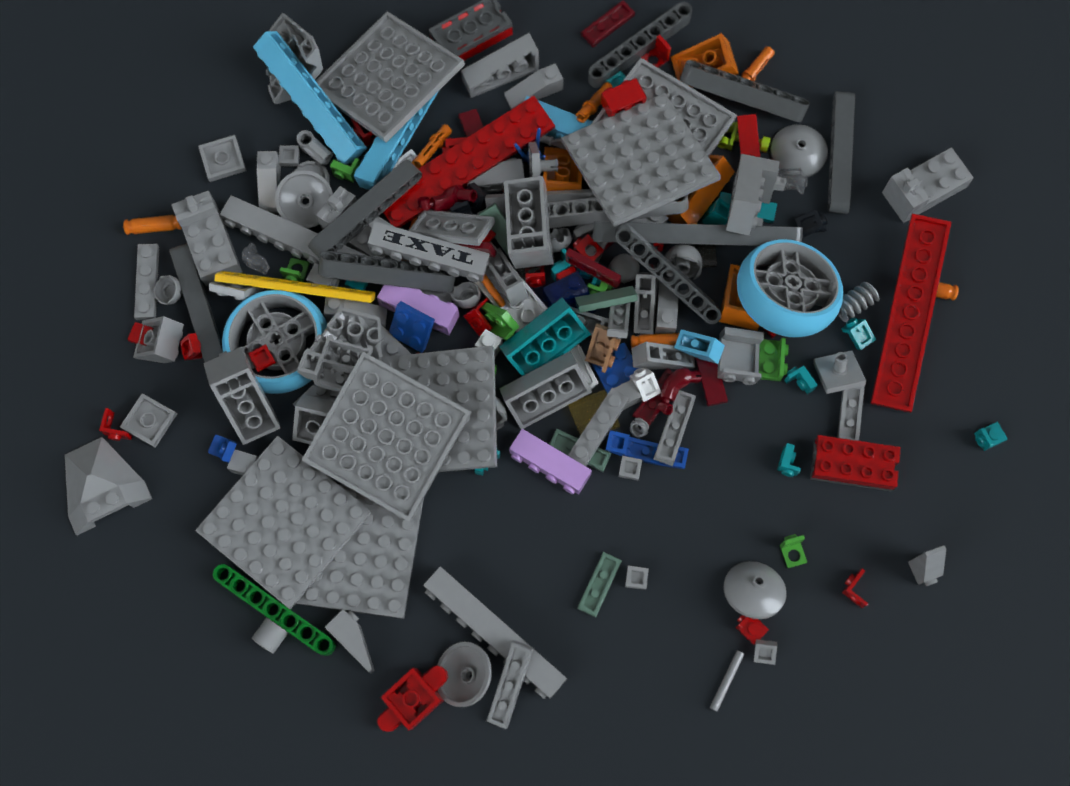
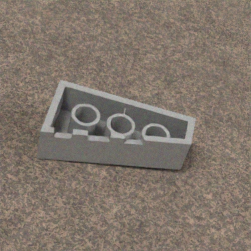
[461,33,539,98]

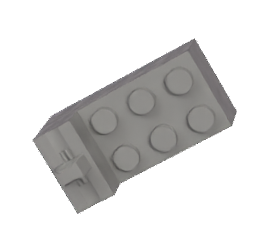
[882,147,974,223]
[726,154,786,235]
[504,176,554,269]
[316,186,394,259]
[171,190,242,286]
[203,346,280,445]

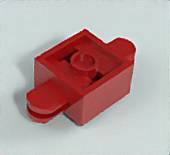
[377,666,448,732]

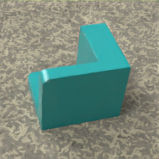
[701,198,730,225]

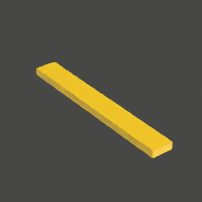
[214,271,375,303]

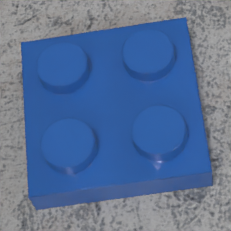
[389,301,435,353]
[590,342,639,394]

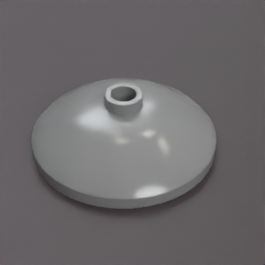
[770,125,828,178]
[275,170,333,229]
[724,561,786,619]
[437,642,491,707]

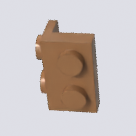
[585,323,621,373]

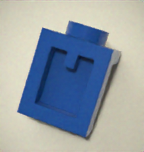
[208,434,237,463]

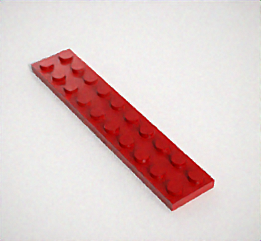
[383,95,555,228]
[870,213,952,413]

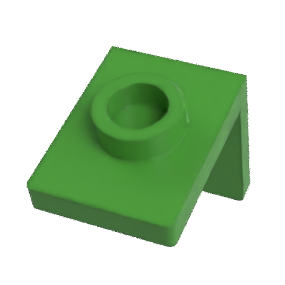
[280,258,309,282]
[779,534,807,569]

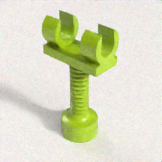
[717,122,771,153]

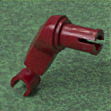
[417,185,478,211]
[657,367,702,415]

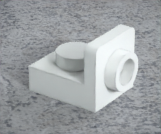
[629,368,661,402]

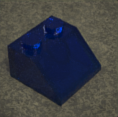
[543,271,596,313]

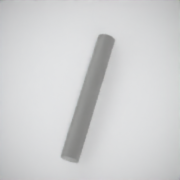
[710,650,744,712]

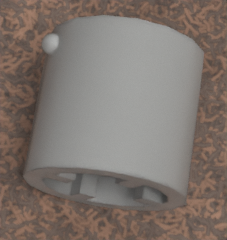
[251,617,289,654]

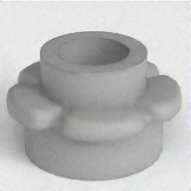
[630,418,649,437]

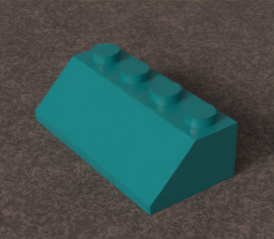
[499,297,591,376]

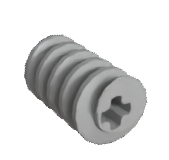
[838,282,880,322]

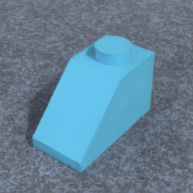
[674,329,725,364]

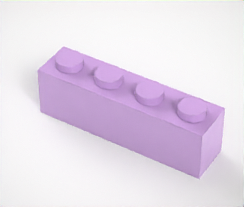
[377,285,460,335]
[509,429,592,495]

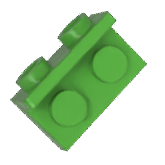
[481,302,520,340]
[759,338,789,381]

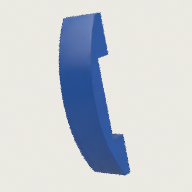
[605,430,689,469]

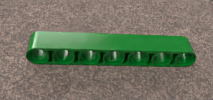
[213,564,336,656]

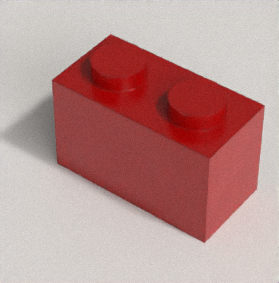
[600,78,646,117]

